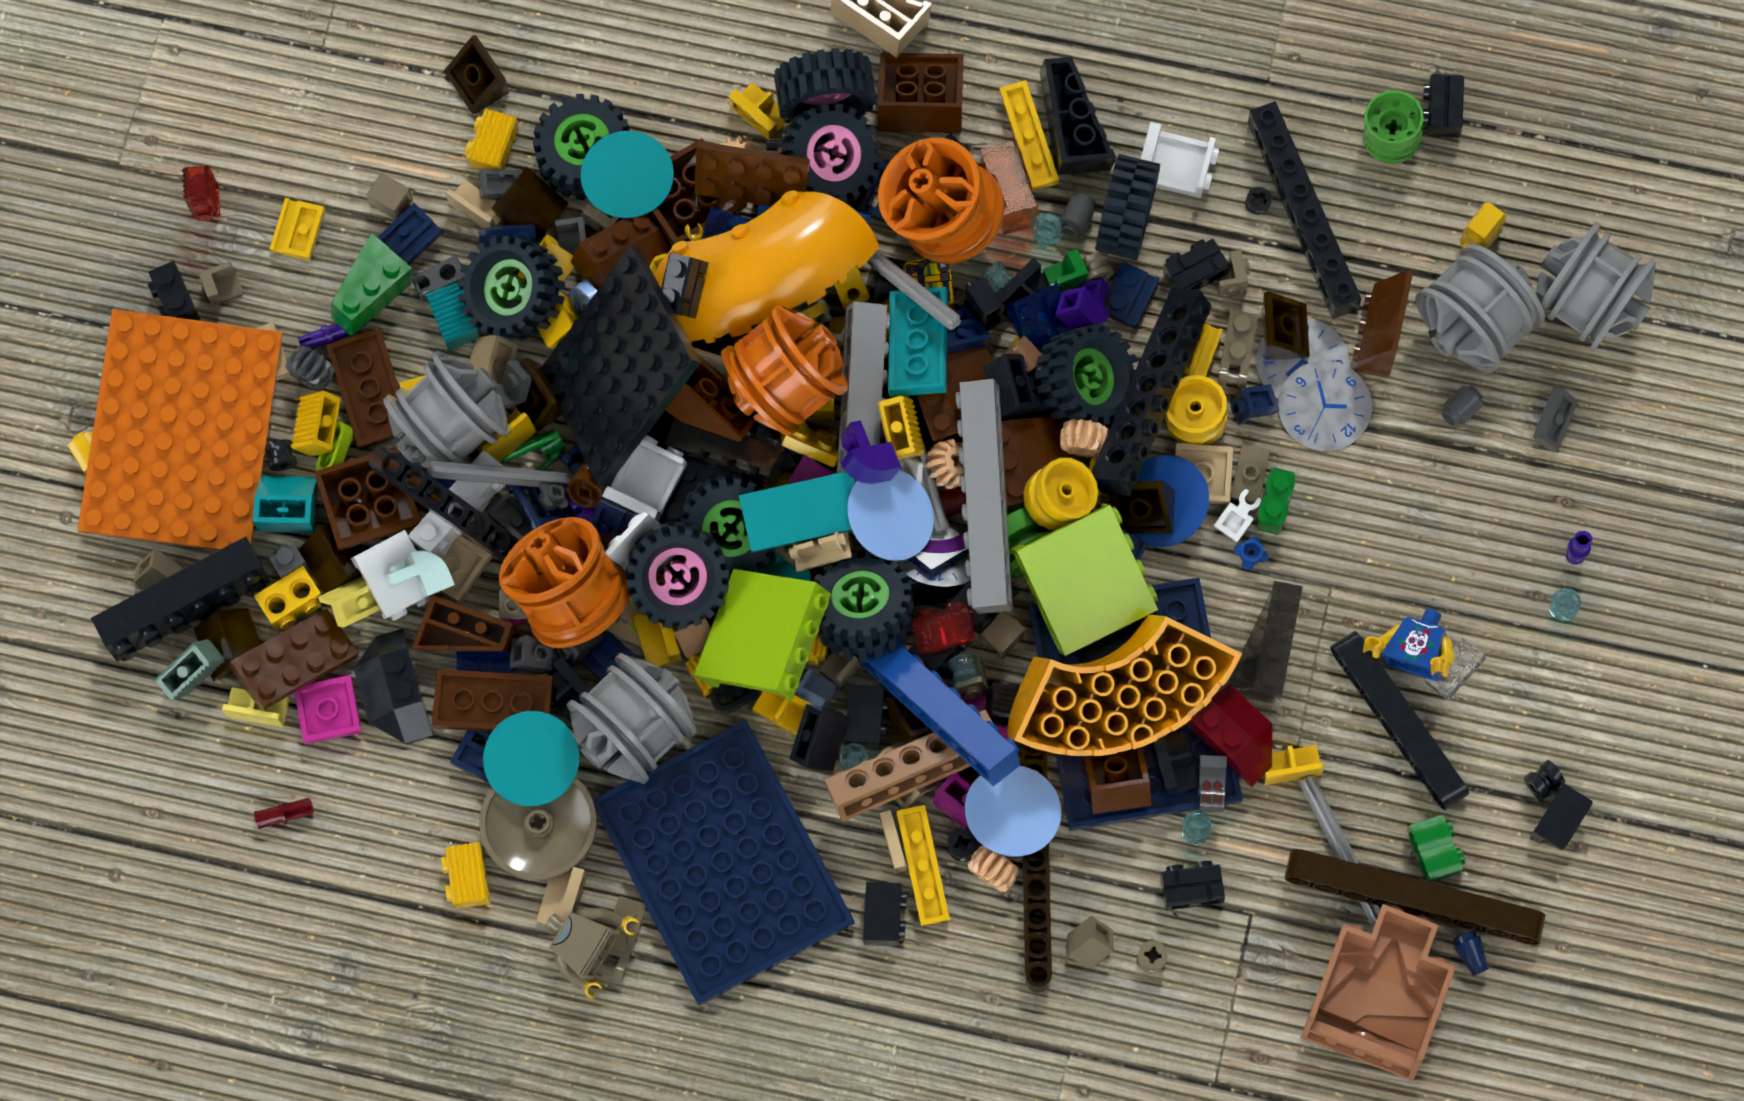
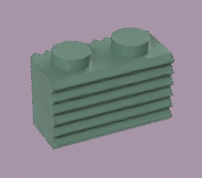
[155,639,224,700]

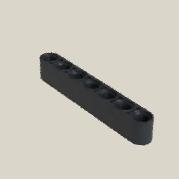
[369,447,519,562]
[1330,631,1469,810]

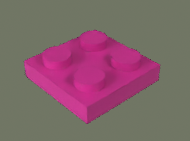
[295,675,362,745]

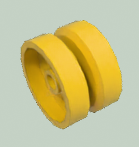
[1165,375,1227,445]
[1023,458,1098,530]

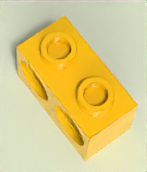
[254,566,322,631]

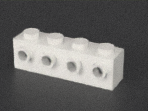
[408,450,505,557]

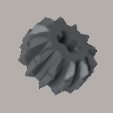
[285,346,335,391]

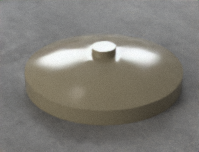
[479,777,597,881]

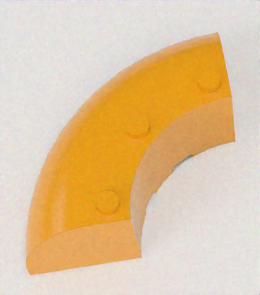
[654,191,880,344]
[1007,615,1242,756]

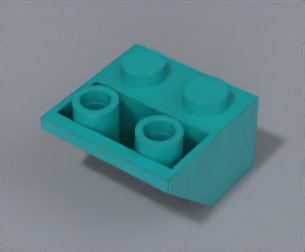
[253,476,318,533]

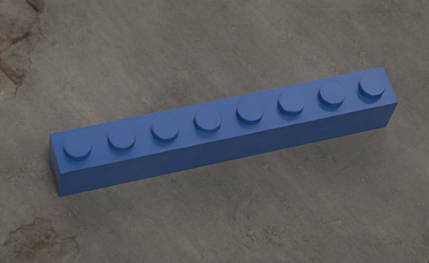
[853,641,1020,787]

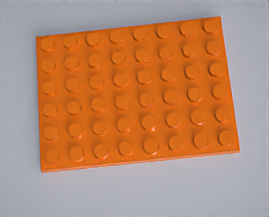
[77,309,283,551]

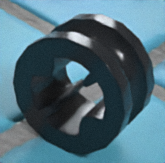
[1245,187,1272,215]

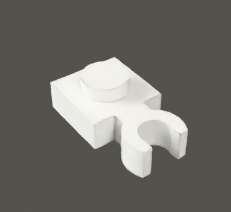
[1213,489,1261,543]

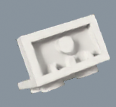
[605,511,676,576]

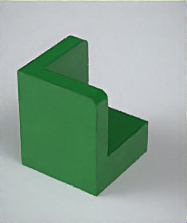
[1042,249,1089,295]

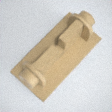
[789,531,852,572]

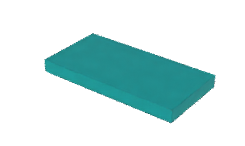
[888,287,948,397]
[739,472,855,553]

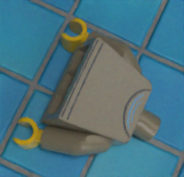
[545,908,639,999]

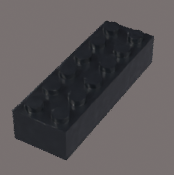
[91,536,271,662]

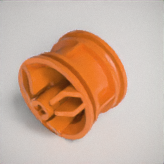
[878,138,1004,264]
[721,304,848,436]
[499,517,630,648]

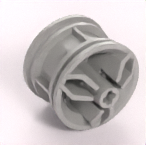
[1536,222,1656,352]
[1415,244,1545,373]
[383,351,511,468]
[567,653,697,784]

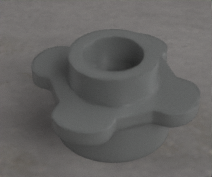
[538,482,568,511]

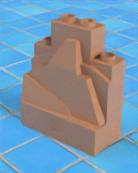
[1300,904,1456,1081]

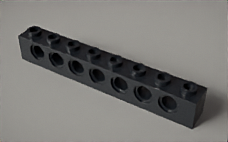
[1248,101,1362,319]
[1091,288,1212,496]

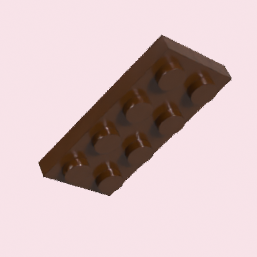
[695,141,810,207]
[326,328,399,450]
[229,608,359,711]
[432,669,554,732]

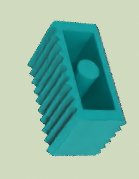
[426,282,481,351]

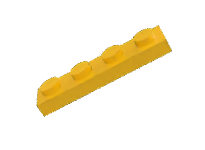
[999,80,1059,191]
[896,805,950,927]

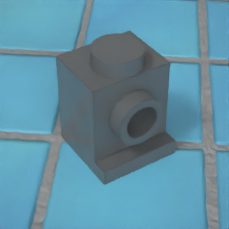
[269,543,310,579]
[510,635,557,674]

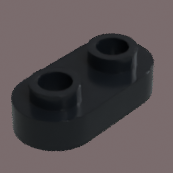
[711,683,763,714]

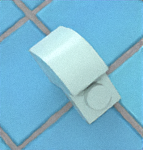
[385,551,455,597]

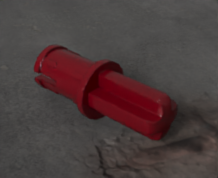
[254,798,314,829]

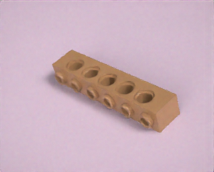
[825,710,992,822]

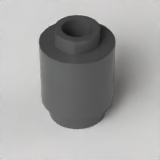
[1059,193,1095,237]
[1440,386,1483,428]

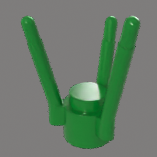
[502,429,565,471]

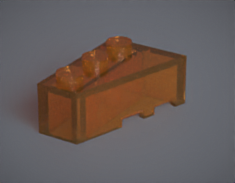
[980,140,1040,235]

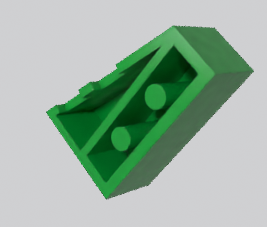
[331,233,412,336]

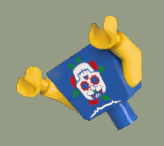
[1363,609,1455,682]

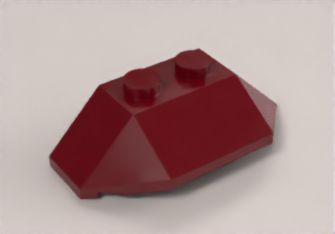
[1185,683,1272,788]

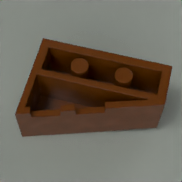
[412,595,518,652]

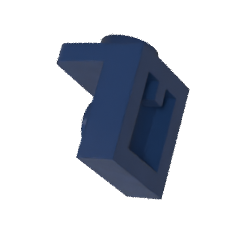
[1230,384,1280,425]

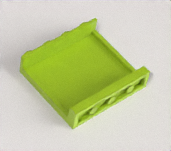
[1011,503,1158,656]
[694,569,831,701]

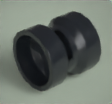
[1524,760,1565,800]

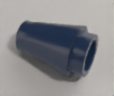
[1453,930,1489,976]

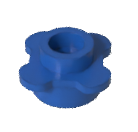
[1234,537,1268,570]

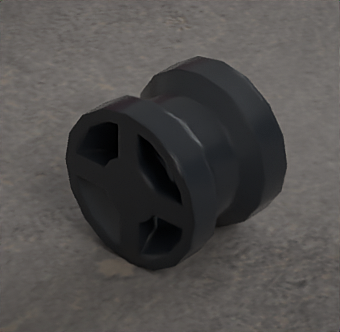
[265,439,297,471]
[948,829,977,862]

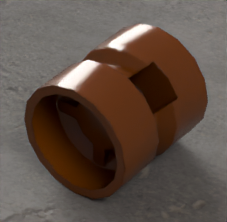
[567,461,617,509]

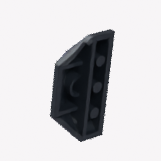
[353,628,434,745]

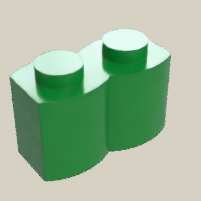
[1257,467,1295,535]
[1407,814,1465,883]

